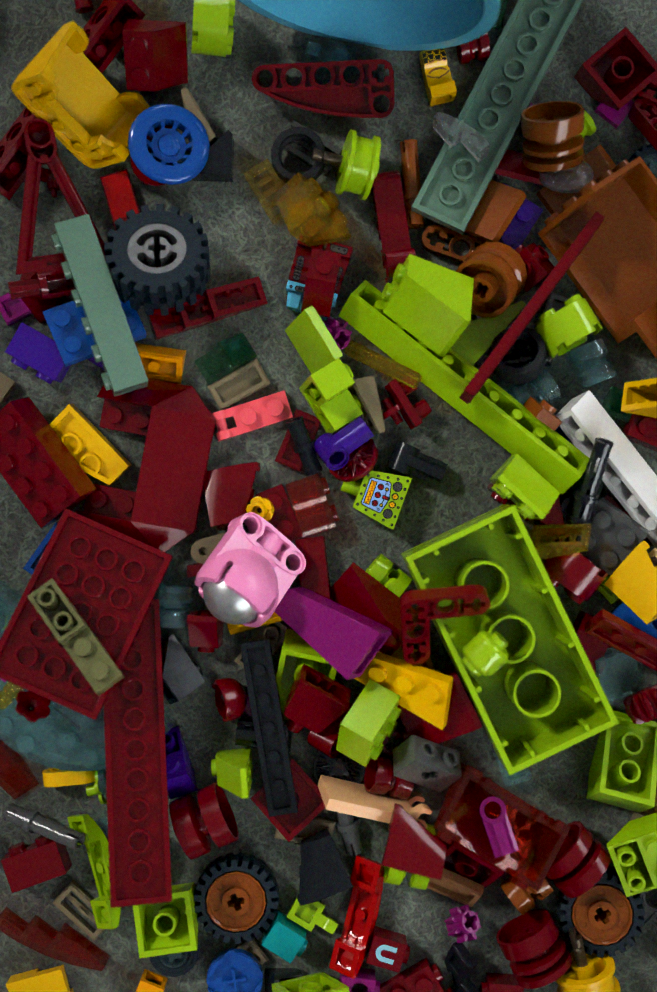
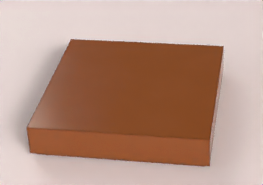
[464,180,527,242]

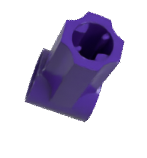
[314,416,374,471]

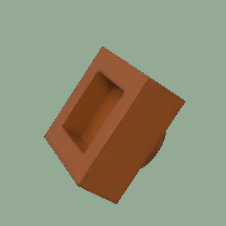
[523,396,562,431]

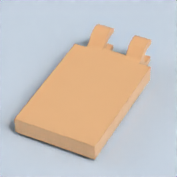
[318,775,432,829]

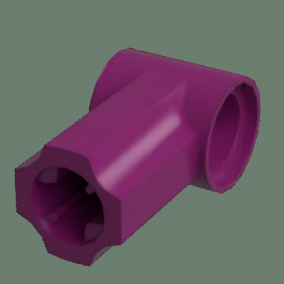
[479,797,519,858]

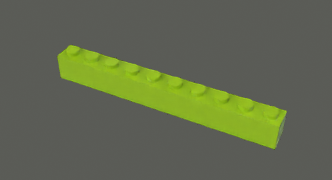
[338,280,589,494]

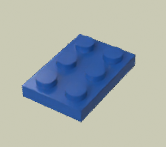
[43,292,147,367]

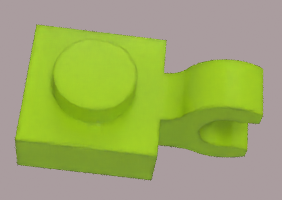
[286,893,338,935]

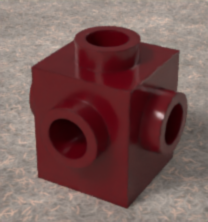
[515,242,554,292]

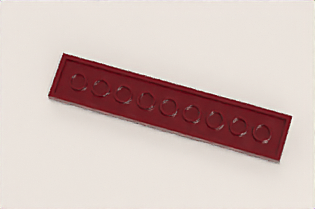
[104,599,172,908]

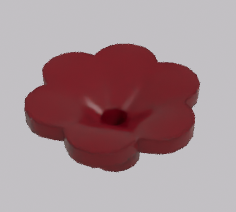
[15,690,51,722]

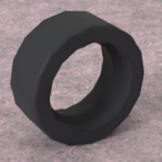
[271,127,325,187]
[490,327,546,385]

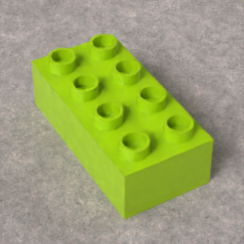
[400,504,619,775]

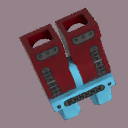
[286,232,353,320]

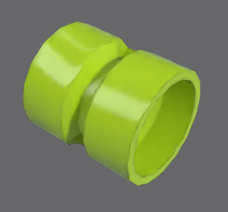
[365,553,412,597]

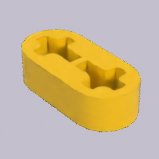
[42,764,97,787]

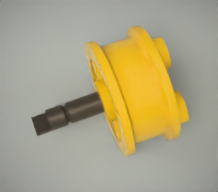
[555,927,621,992]

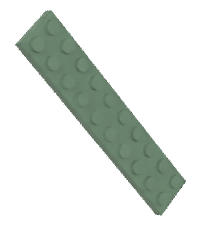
[411,0,584,235]

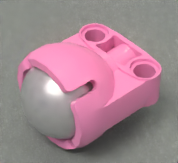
[195,512,306,627]

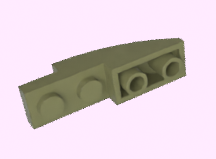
[27,579,124,696]

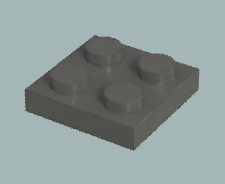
[567,497,650,575]

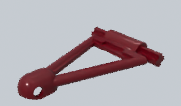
[8,118,106,300]

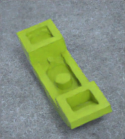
[67,814,121,929]

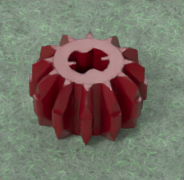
[623,683,657,724]

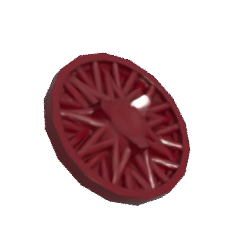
[328,439,378,482]

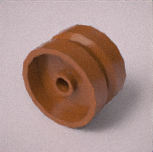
[456,242,527,317]

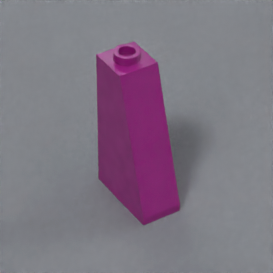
[274,587,393,680]

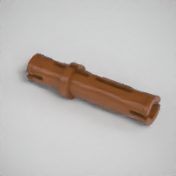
[399,139,424,229]

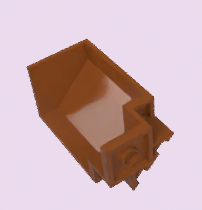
[536,145,657,359]

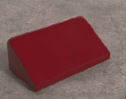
[495,149,553,187]

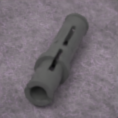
[3,803,85,851]

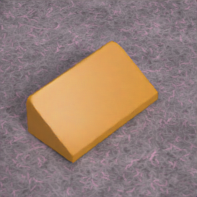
[135,343,186,383]

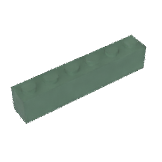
[51,214,148,397]

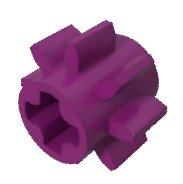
[323,316,352,350]
[444,905,481,944]

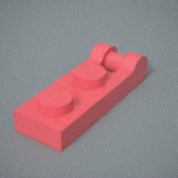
[212,390,293,442]

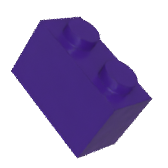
[5,322,71,384]

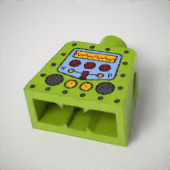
[340,470,412,530]

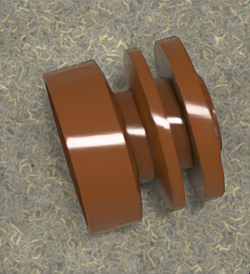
[521,101,585,172]

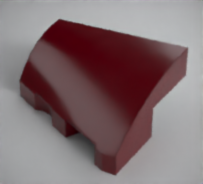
[204,462,261,531]
[382,803,446,880]

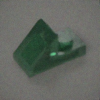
[194,332,258,385]

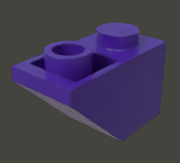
[165,726,198,799]

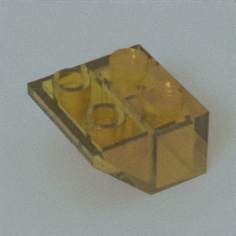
[274,172,352,247]

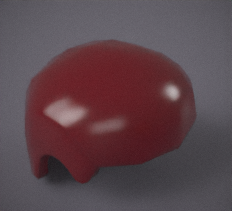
[212,678,247,722]

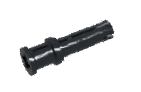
[566,437,614,527]

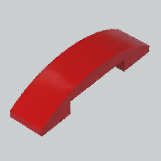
[329,855,384,979]

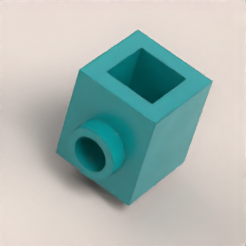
[261,910,308,964]

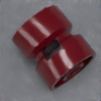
[364,756,414,800]

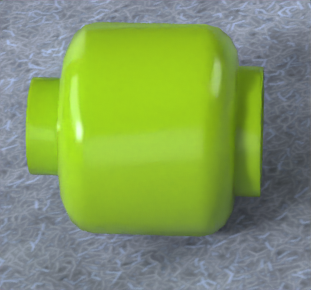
[463,630,509,677]

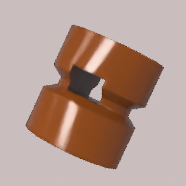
[500,860,555,915]

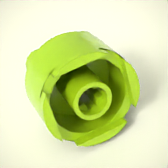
[191,0,235,57]
[534,294,603,359]

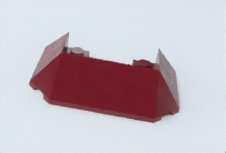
[76,379,216,553]

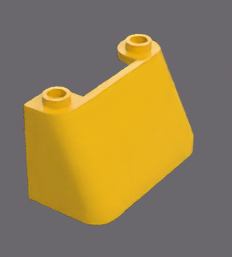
[11,20,150,169]

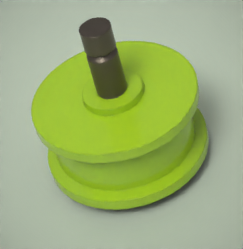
[311,129,381,201]

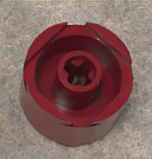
[543,539,609,605]

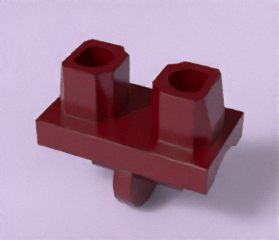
[381,376,432,430]

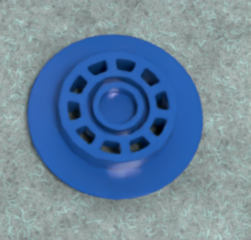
[128,104,210,185]

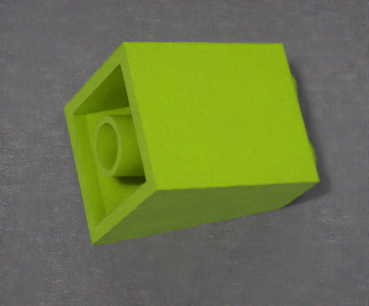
[381,254,474,357]

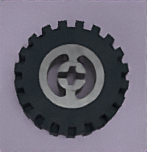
[104,204,211,316]

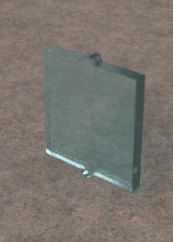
[595,650,639,703]

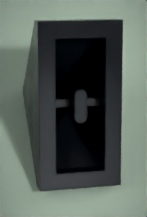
[192,130,234,182]

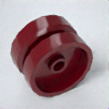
[536,821,611,898]

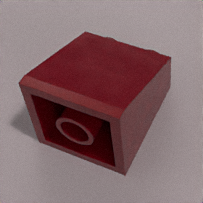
[398,665,483,744]

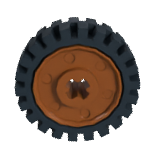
[194,852,279,944]
[556,867,645,957]

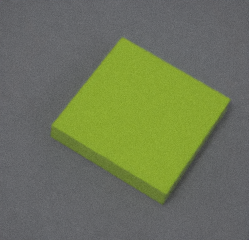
[285,306,343,374]

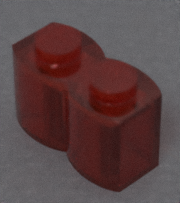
[285,473,340,538]

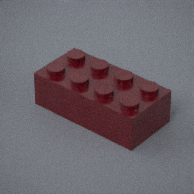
[0,397,97,528]

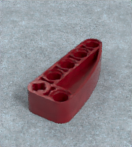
[252,59,395,118]

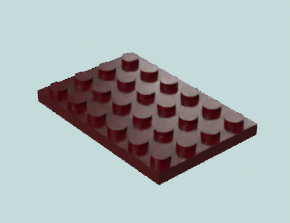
[0,508,173,720]

